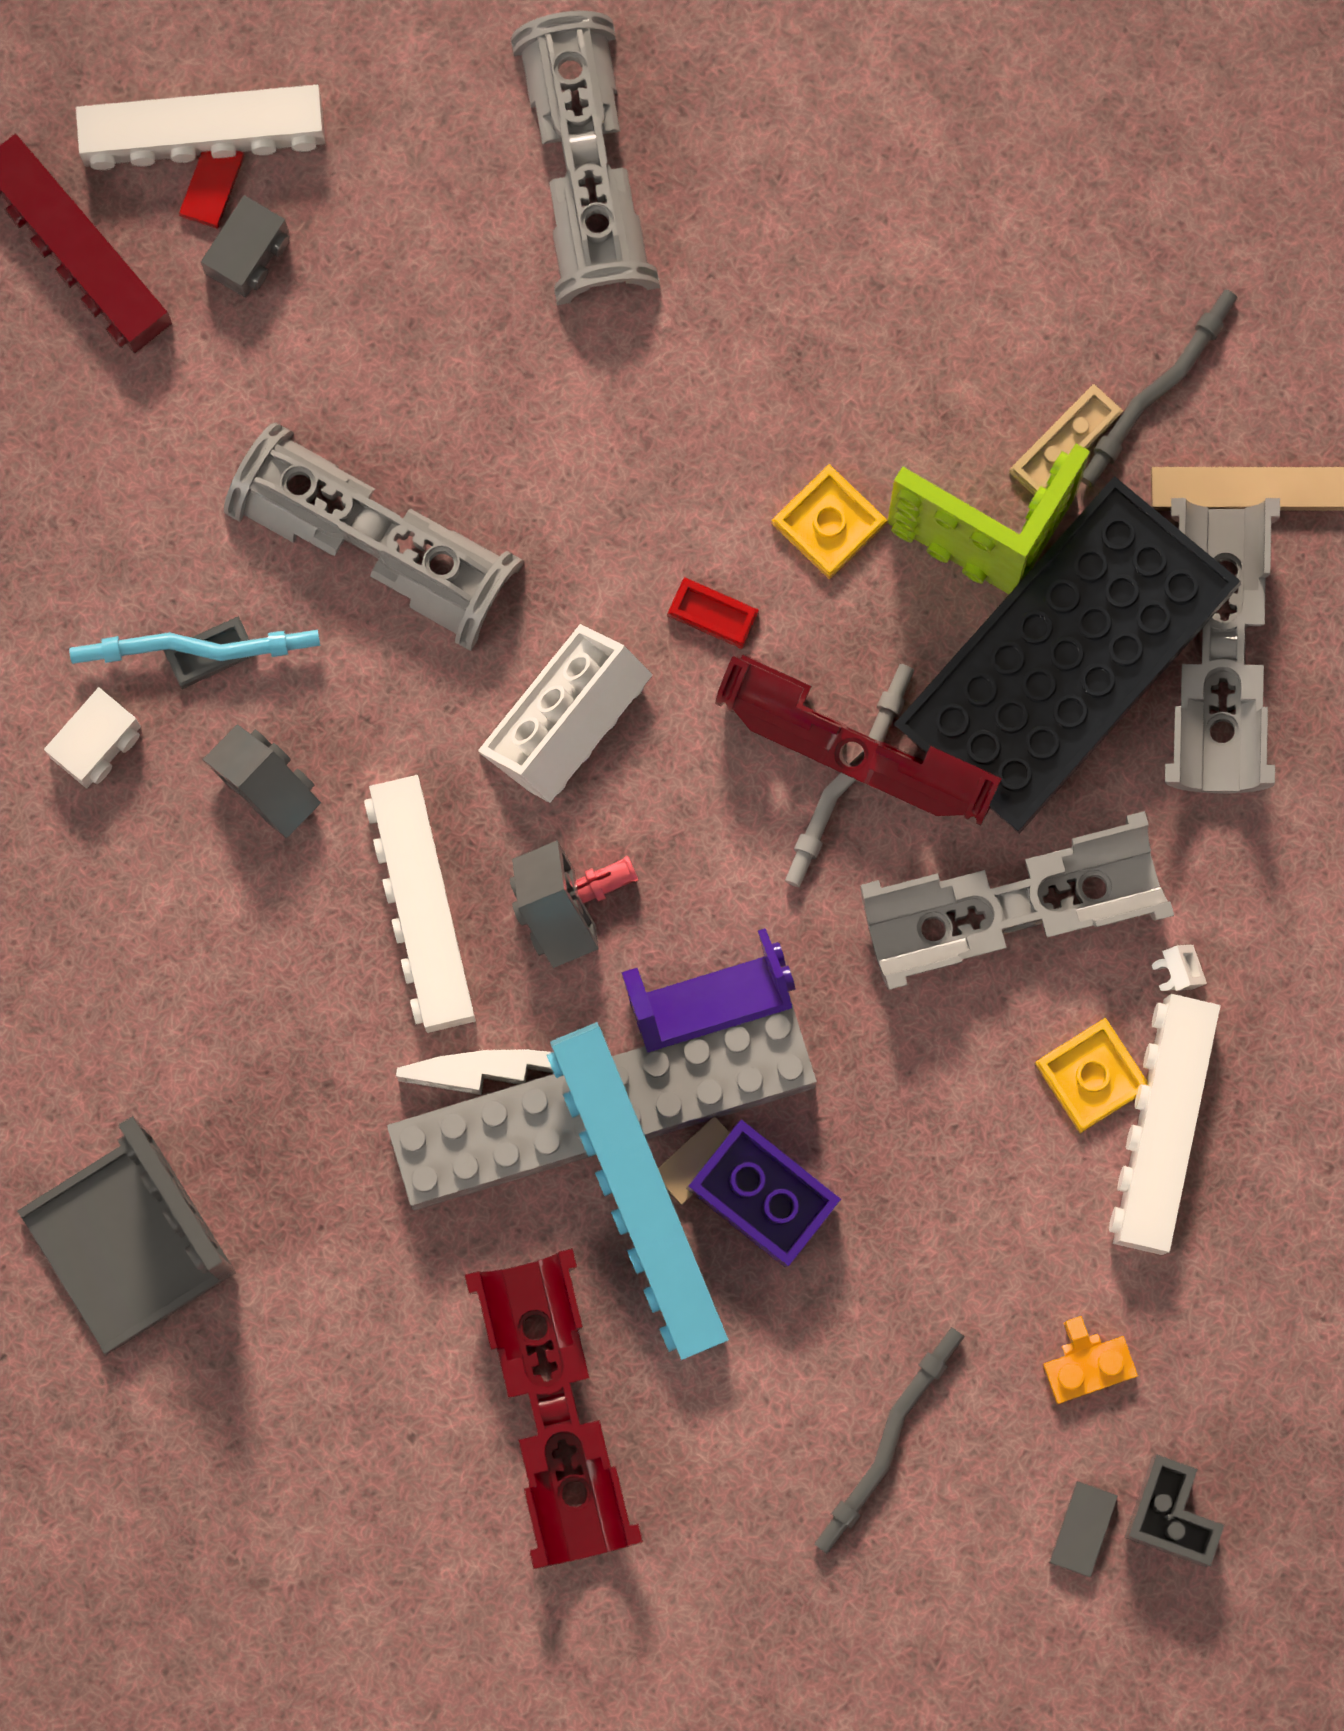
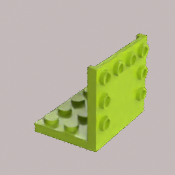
[887,443,1090,594]

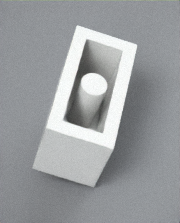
[44,687,141,788]

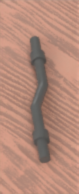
[1081,289,1237,487]
[814,1327,965,1554]

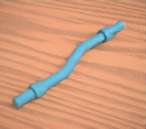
[69,630,320,664]

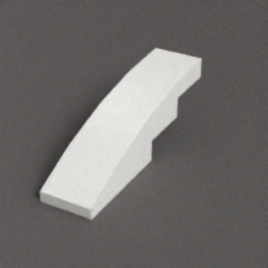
[396,1050,553,1095]

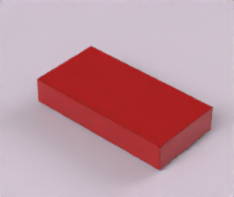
[179,150,245,229]
[667,577,759,649]

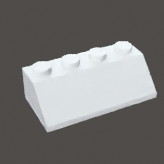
[478,624,653,803]

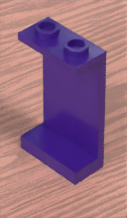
[621,928,796,1053]

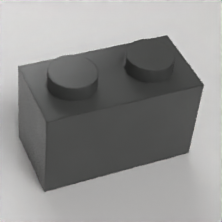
[201,195,290,298]

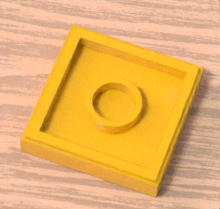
[771,464,887,580]
[1035,1018,1148,1134]

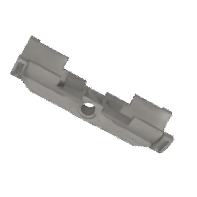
[511,11,660,305]
[224,422,525,651]
[1165,498,1280,794]
[860,811,1174,990]

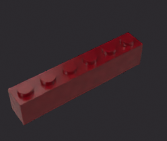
[0,133,172,354]

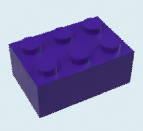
[686,1120,841,1268]

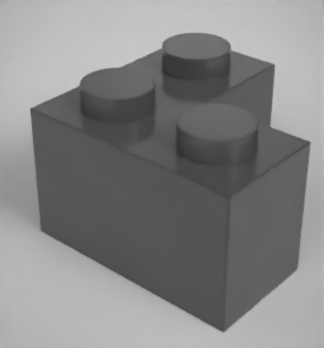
[202,724,321,838]
[509,840,599,968]
[1124,1454,1225,1567]

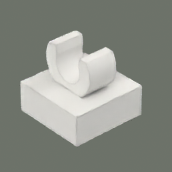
[1152,945,1207,991]

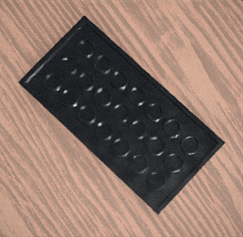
[894,476,1241,834]

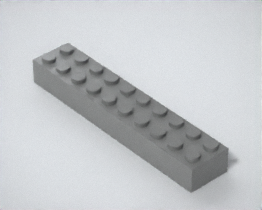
[387,1002,817,1211]

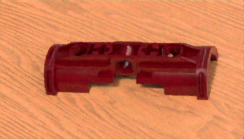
[715,654,1002,826]
[465,1248,643,1569]

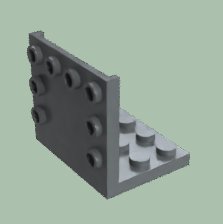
[17,1116,236,1355]

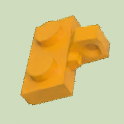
[1042,1316,1138,1405]

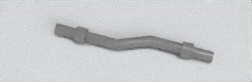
[785,664,914,887]

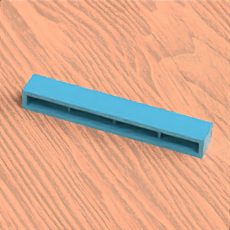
[546,1022,728,1360]

